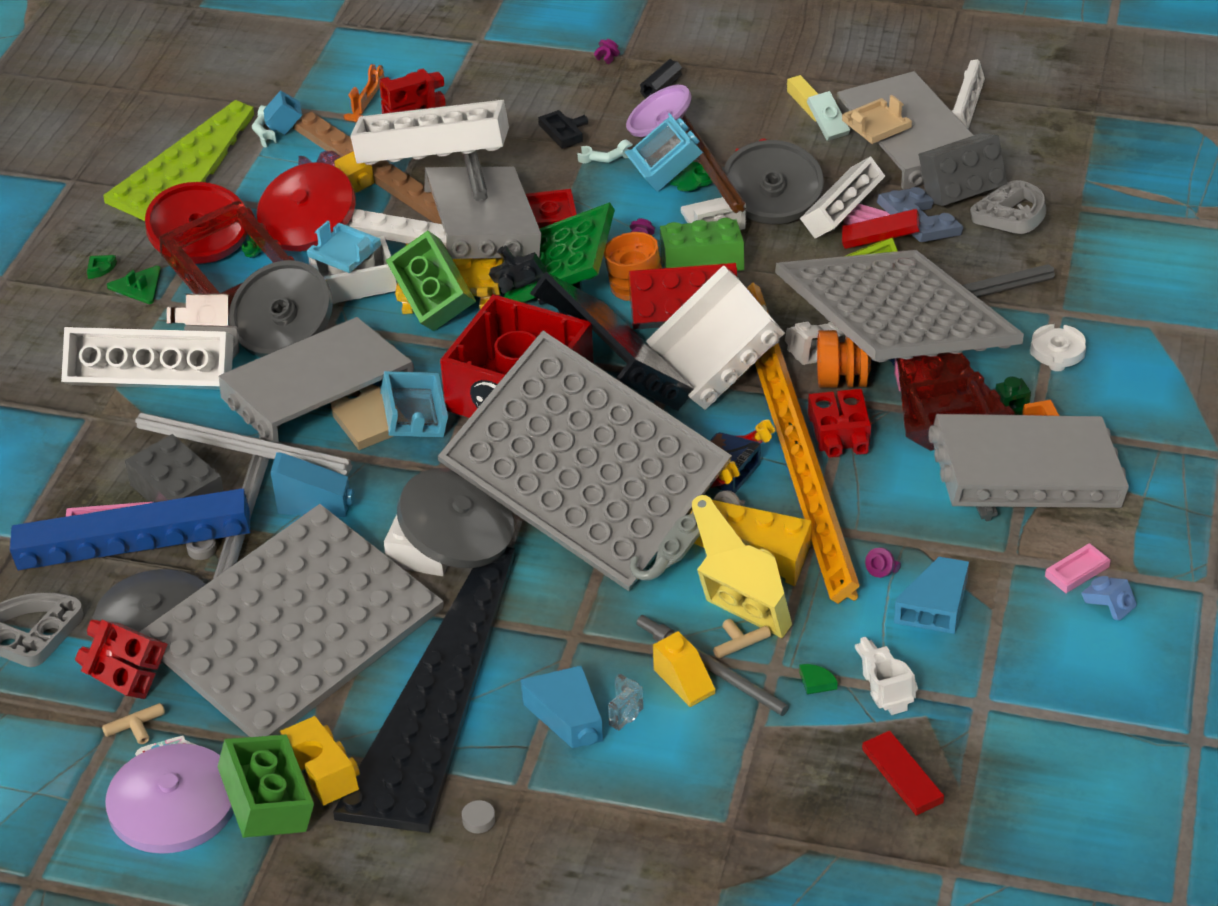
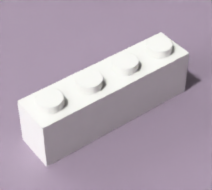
[800,156,885,239]

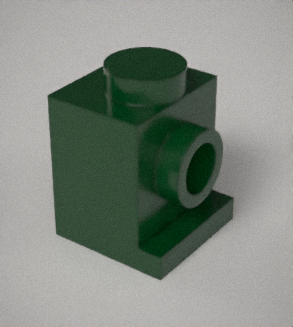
[991,376,1031,415]

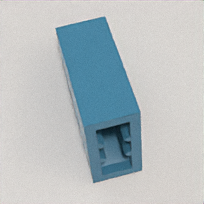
[271,452,354,517]
[894,557,969,634]
[521,666,603,748]

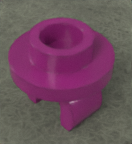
[594,39,620,65]
[630,218,655,235]

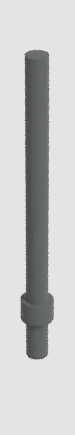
[636,615,789,716]

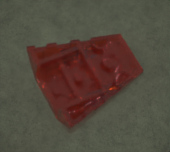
[897,352,1014,451]

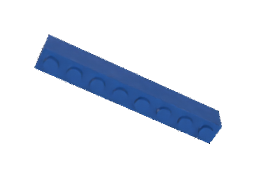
[10,488,250,570]

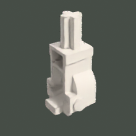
[785,322,846,365]
[855,637,918,715]

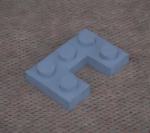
[877,187,963,242]

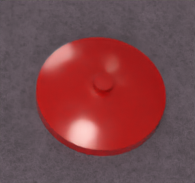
[257,162,356,251]
[145,182,248,264]

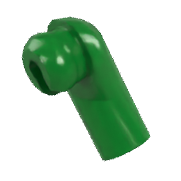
[242,228,266,258]

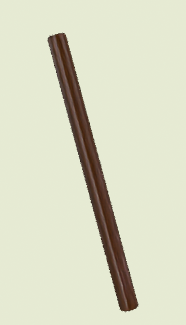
[682,115,746,213]

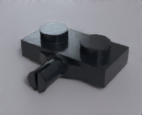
[538,110,588,149]
[489,245,548,294]

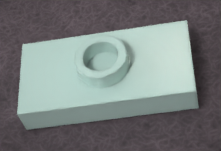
[807,91,850,141]

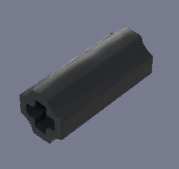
[640,59,682,98]

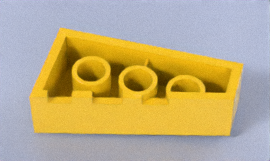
[690,500,812,586]

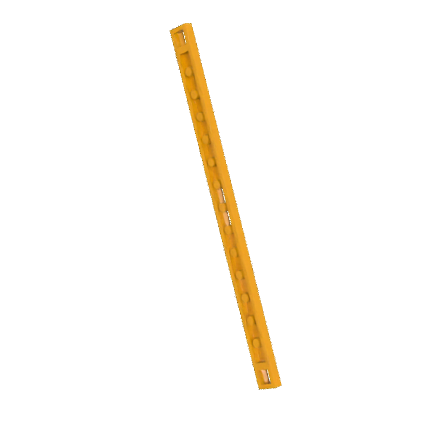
[747,282,860,604]

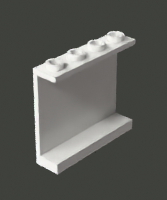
[646,265,785,410]

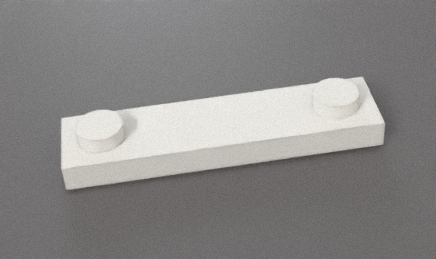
[952,59,985,129]

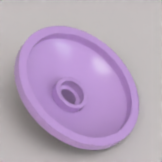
[626,85,691,138]

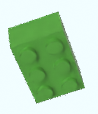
[660,218,744,271]
[385,230,476,331]
[217,734,314,838]

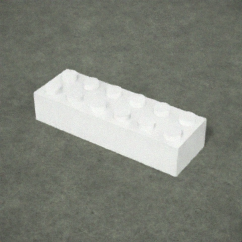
[351,100,509,165]
[61,327,234,390]

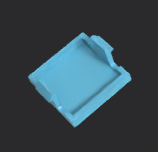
[307,221,381,273]

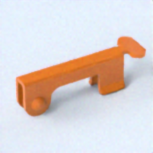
[343,64,385,122]

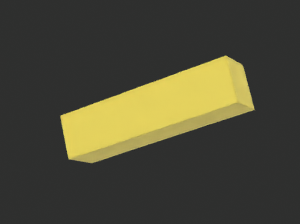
[787,75,818,122]

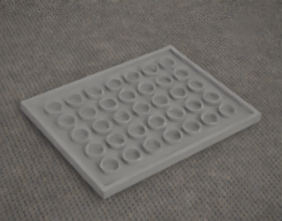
[775,250,1024,362]
[438,331,732,591]
[139,504,444,737]

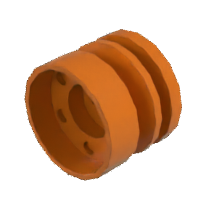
[604,232,662,301]
[817,330,871,388]

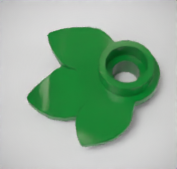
[668,161,713,191]

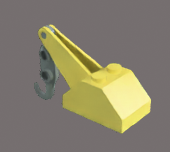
[630,495,792,639]

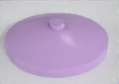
[105,744,234,854]

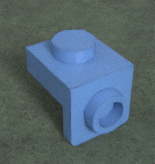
[1082,576,1137,620]

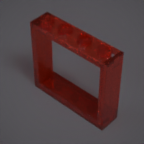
[159,200,295,314]

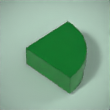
[87,255,117,279]
[799,664,838,695]

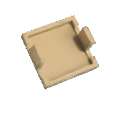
[842,95,912,144]

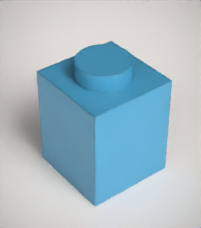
[263,90,302,135]

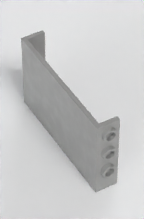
[836,71,974,190]
[424,167,541,259]
[218,317,414,443]
[929,414,1129,508]

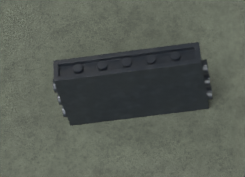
[530,272,694,411]

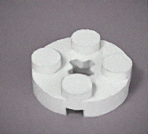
[1030,324,1086,371]

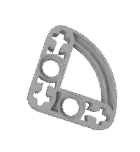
[970,180,1046,234]
[0,593,84,667]

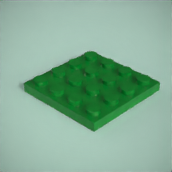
[504,202,615,303]

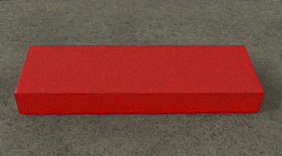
[842,209,919,249]
[862,730,944,816]

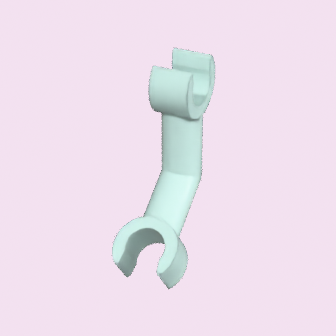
[252,105,277,147]
[577,140,633,163]

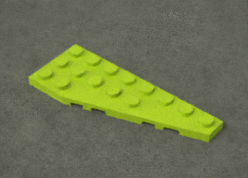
[103,100,254,221]

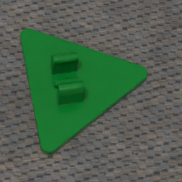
[107,266,161,304]

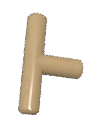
[713,619,771,659]
[102,703,165,744]

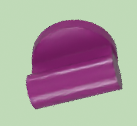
[865,547,901,578]

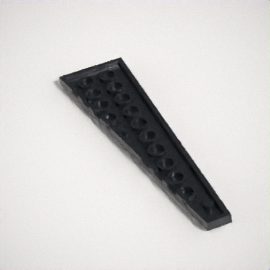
[333,547,516,833]

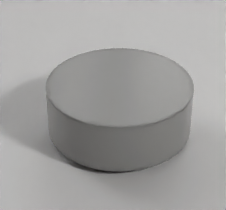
[186,539,217,560]
[462,800,495,833]

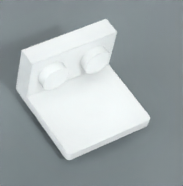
[681,197,746,230]

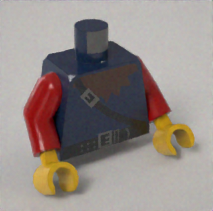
[710,420,776,493]

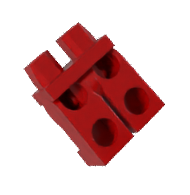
[379,68,446,114]
[808,388,871,458]
[75,619,168,699]

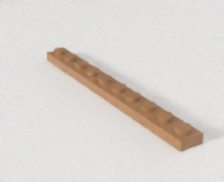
[293,112,442,224]

